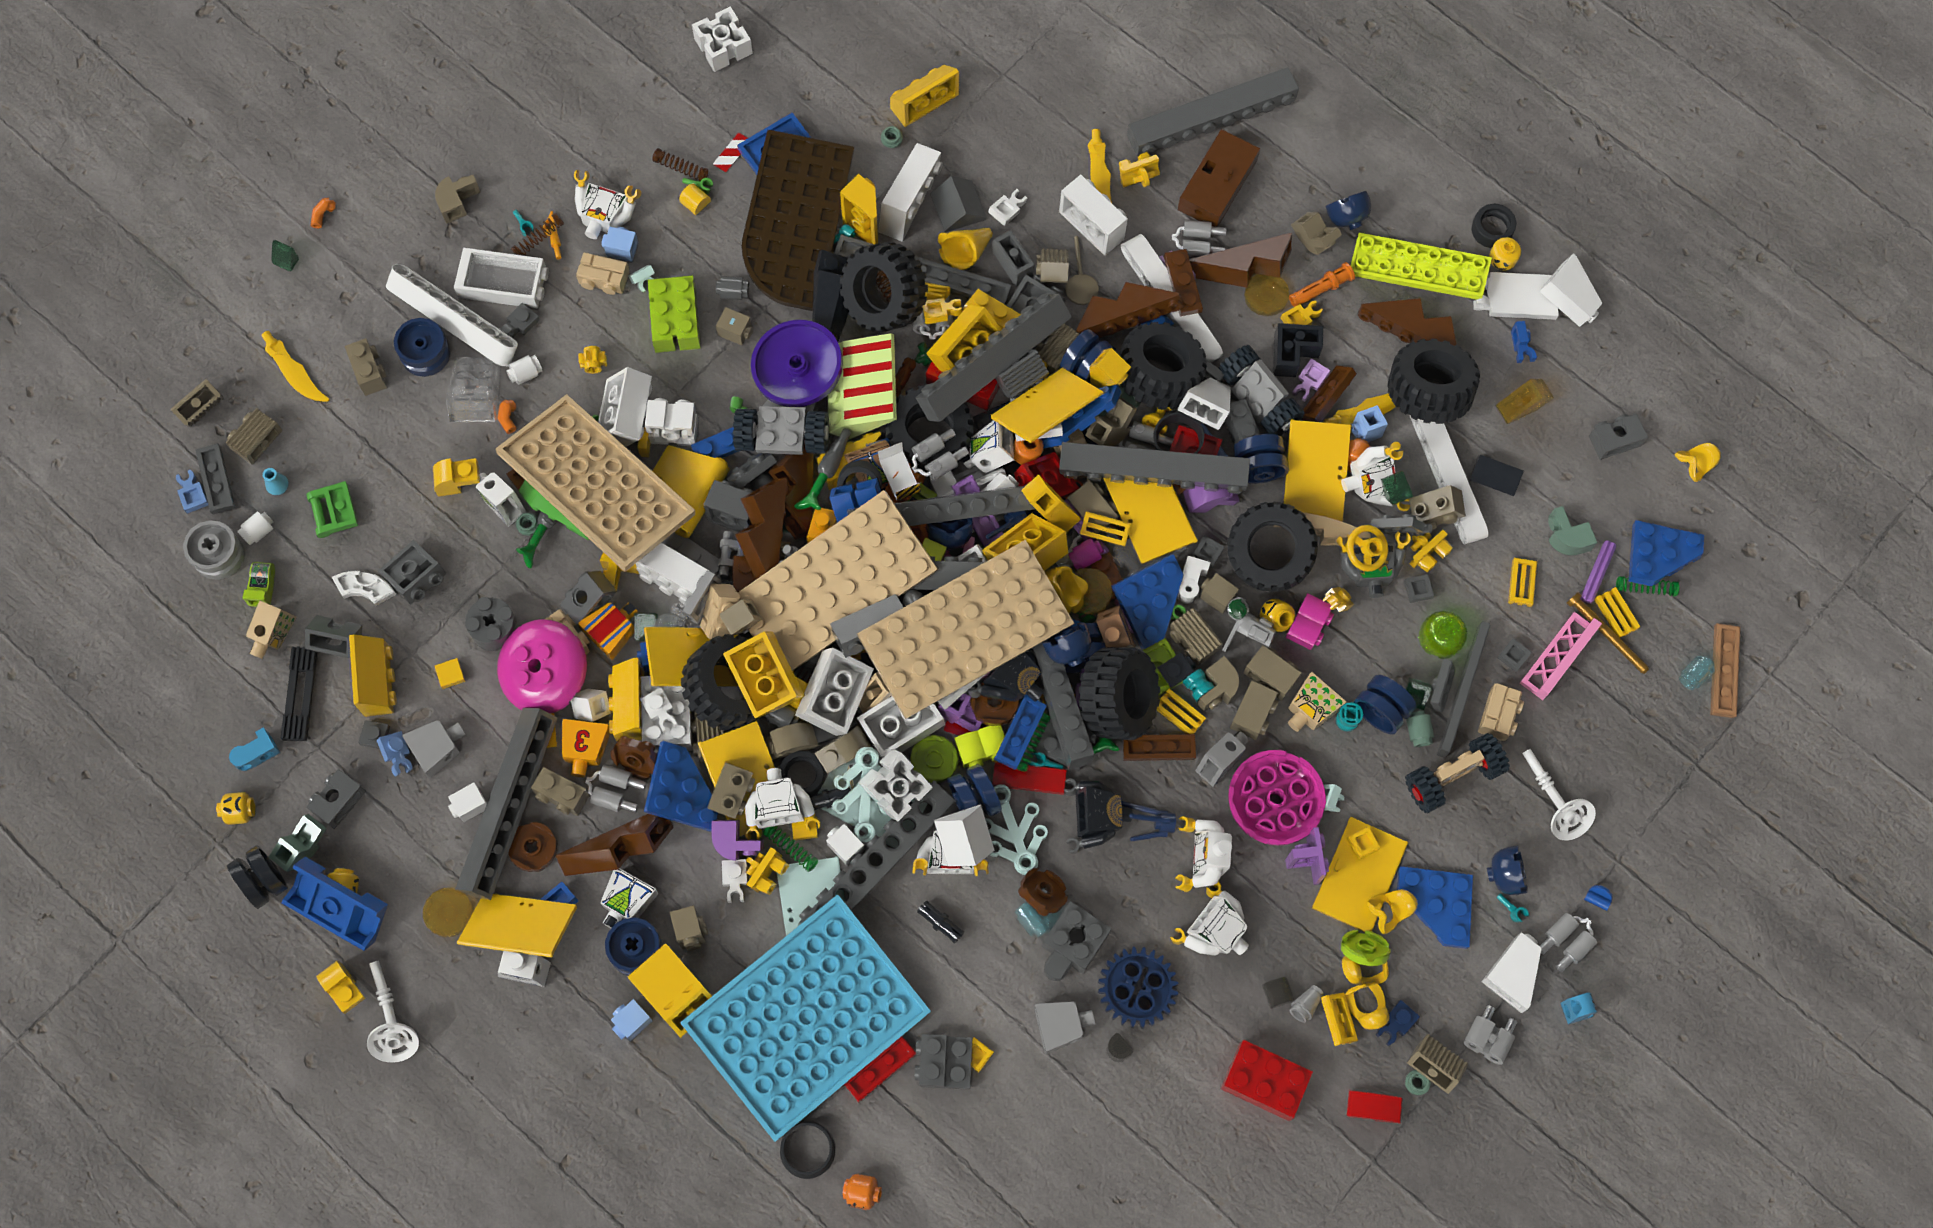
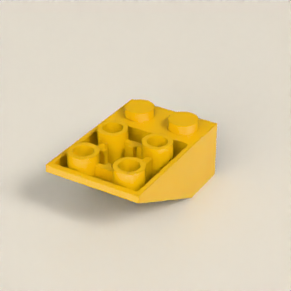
[627,943,712,1038]

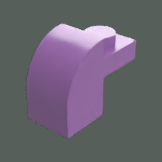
[1183,486,1239,513]
[937,693,982,732]
[712,820,764,861]

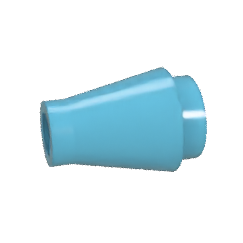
[263,468,289,495]

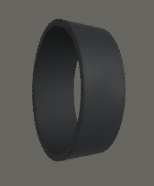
[1153,412,1204,454]
[780,1122,835,1179]

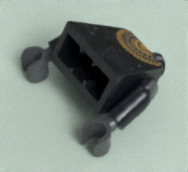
[967,649,1044,702]
[1064,778,1133,854]

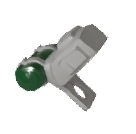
[1222,597,1277,652]

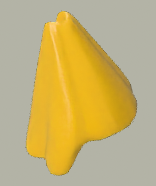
[938,228,993,271]
[1044,566,1088,613]

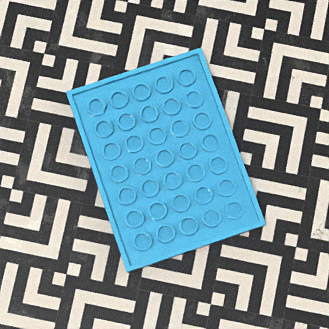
[680,894,931,1142]

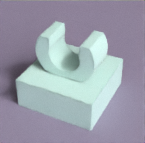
[628,265,655,292]
[1324,784,1344,812]

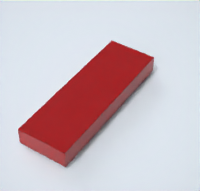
[992,761,1066,795]
[844,1036,916,1103]

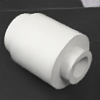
[506,355,543,385]
[237,511,274,545]

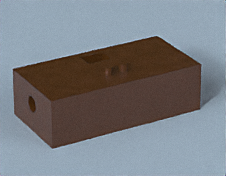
[1177,129,1260,227]

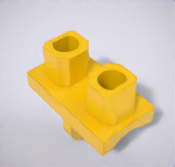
[1119,152,1160,188]
[1409,530,1453,573]
[746,848,789,895]

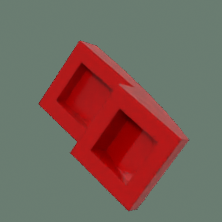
[1347,1090,1403,1124]

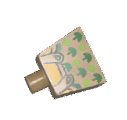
[246,601,296,659]
[1288,672,1346,732]

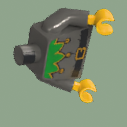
[1336,531,1411,598]

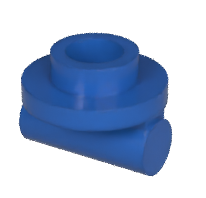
[1584,885,1613,911]

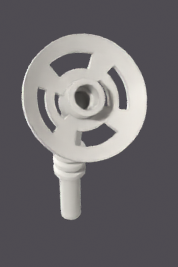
[1522,749,1596,840]
[367,961,419,1062]

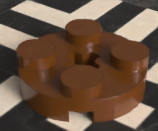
[971,681,1019,726]
[611,736,657,778]
[508,822,558,872]
[1018,868,1068,916]

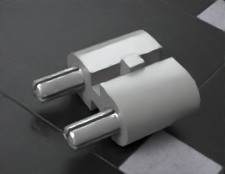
[1464,1005,1517,1065]

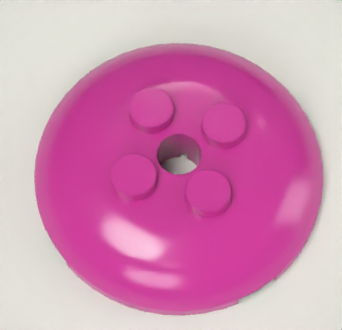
[497,619,587,714]
[1228,750,1326,845]

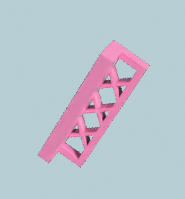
[1520,612,1602,700]

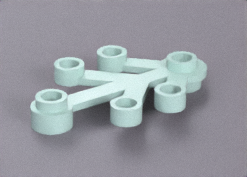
[832,747,897,842]
[985,785,1048,875]

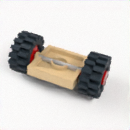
[1405,733,1510,814]

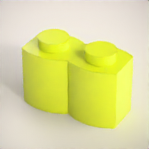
[955,725,1005,768]

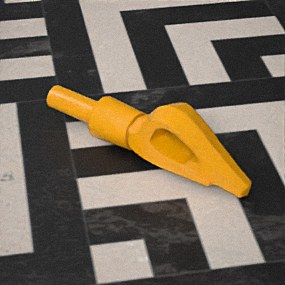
[543,211,562,260]

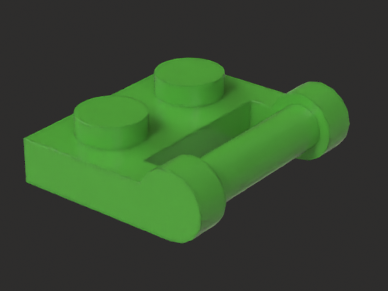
[306,481,359,538]

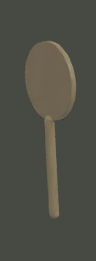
[1065,236,1099,305]

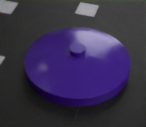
[751,320,843,407]

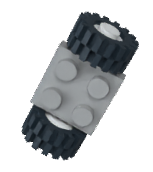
[1218,345,1305,436]
[733,406,829,455]

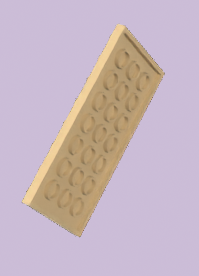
[496,394,695,572]
[738,490,939,671]
[857,540,1074,719]

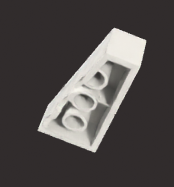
[878,143,943,242]

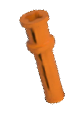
[1289,262,1355,307]

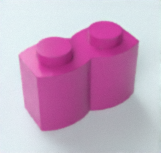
[1285,593,1334,650]

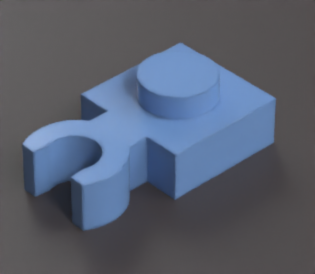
[176,470,208,514]
[377,731,412,777]

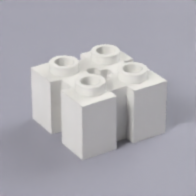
[692,6,753,72]
[645,398,699,446]
[858,749,933,822]

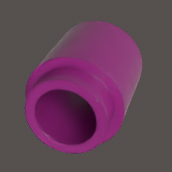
[1068,538,1104,570]

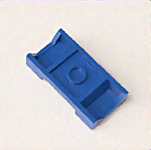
[282,857,388,951]

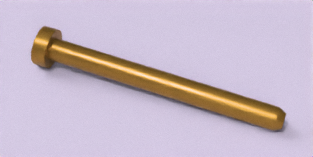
[1567,592,1649,674]

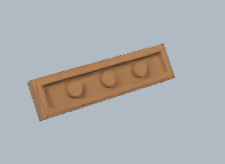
[1710,623,1740,718]

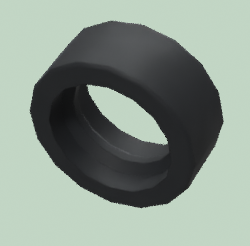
[1471,203,1517,248]
[837,460,883,490]
[779,751,825,796]

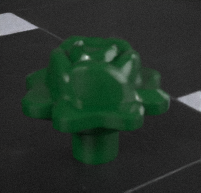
[914,342,932,366]

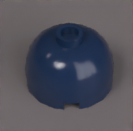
[1325,191,1371,230]
[926,518,973,551]
[1042,623,1091,667]
[1487,845,1528,895]

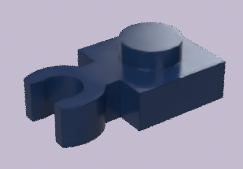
[1376,1000,1420,1046]

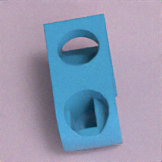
[229,727,280,771]
[1560,992,1597,1024]

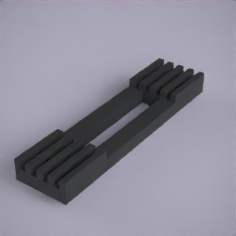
[280,646,318,741]

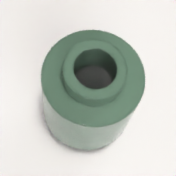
[1406,711,1434,747]

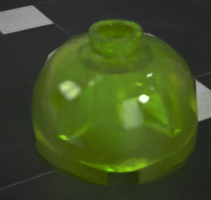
[1418,610,1468,659]

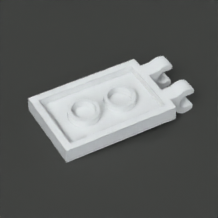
[1473,272,1558,320]

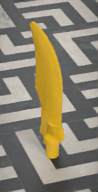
[1087,129,1112,203]
[261,331,330,402]
[1323,393,1396,425]

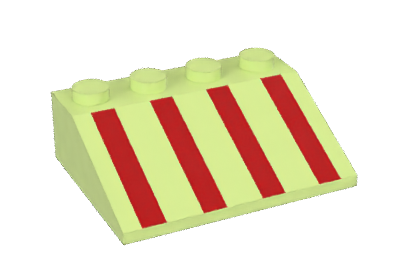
[828,333,897,440]

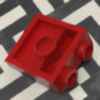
[1169,425,1222,456]
[1014,452,1079,499]

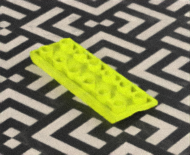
[1350,233,1492,300]

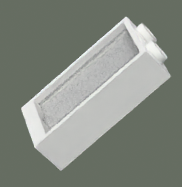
[454,248,549,309]

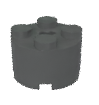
[465,597,518,651]

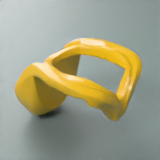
[1674,443,1721,482]
[1367,889,1418,934]
[1342,956,1389,985]
[1345,981,1389,1030]

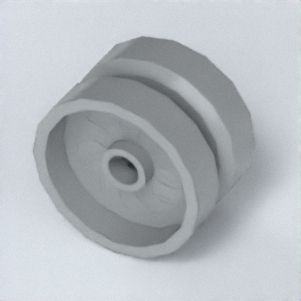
[183,520,245,580]

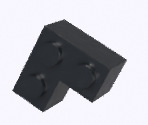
[1273,323,1323,377]

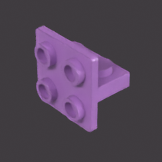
[1285,827,1329,885]

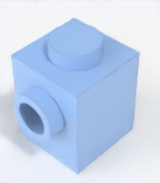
[602,227,638,262]
[1352,405,1388,442]
[611,999,652,1041]

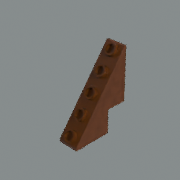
[1190,233,1292,288]
[1076,282,1185,338]
[1357,298,1457,346]
[769,437,814,540]
[735,477,788,579]
[556,813,674,876]

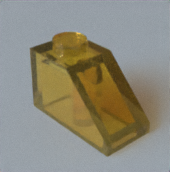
[1495,379,1554,424]

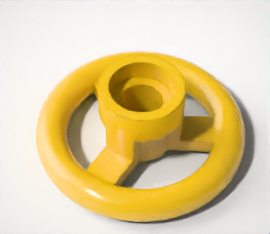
[1347,525,1388,572]

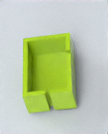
[648,275,701,353]

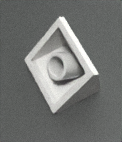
[934,805,995,866]

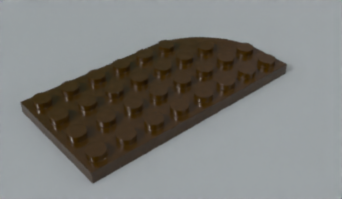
[741,129,854,311]

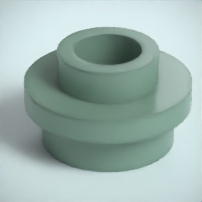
[881,126,903,148]
[516,513,538,536]
[1405,1070,1431,1095]

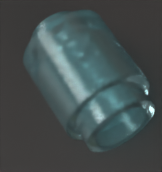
[1679,656,1715,690]
[1014,901,1050,938]

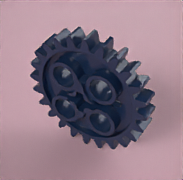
[1098,947,1179,1029]

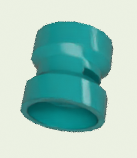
[1183,669,1215,702]
[1335,702,1363,732]

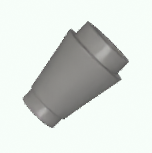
[1289,985,1324,1023]

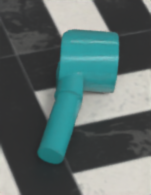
[513,210,534,236]
[834,224,856,244]
[1028,752,1063,769]
[1496,893,1529,922]

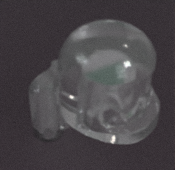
[654,603,690,628]

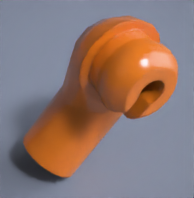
[311,198,336,229]
[497,400,517,434]

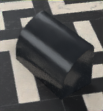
[1470,455,1524,496]

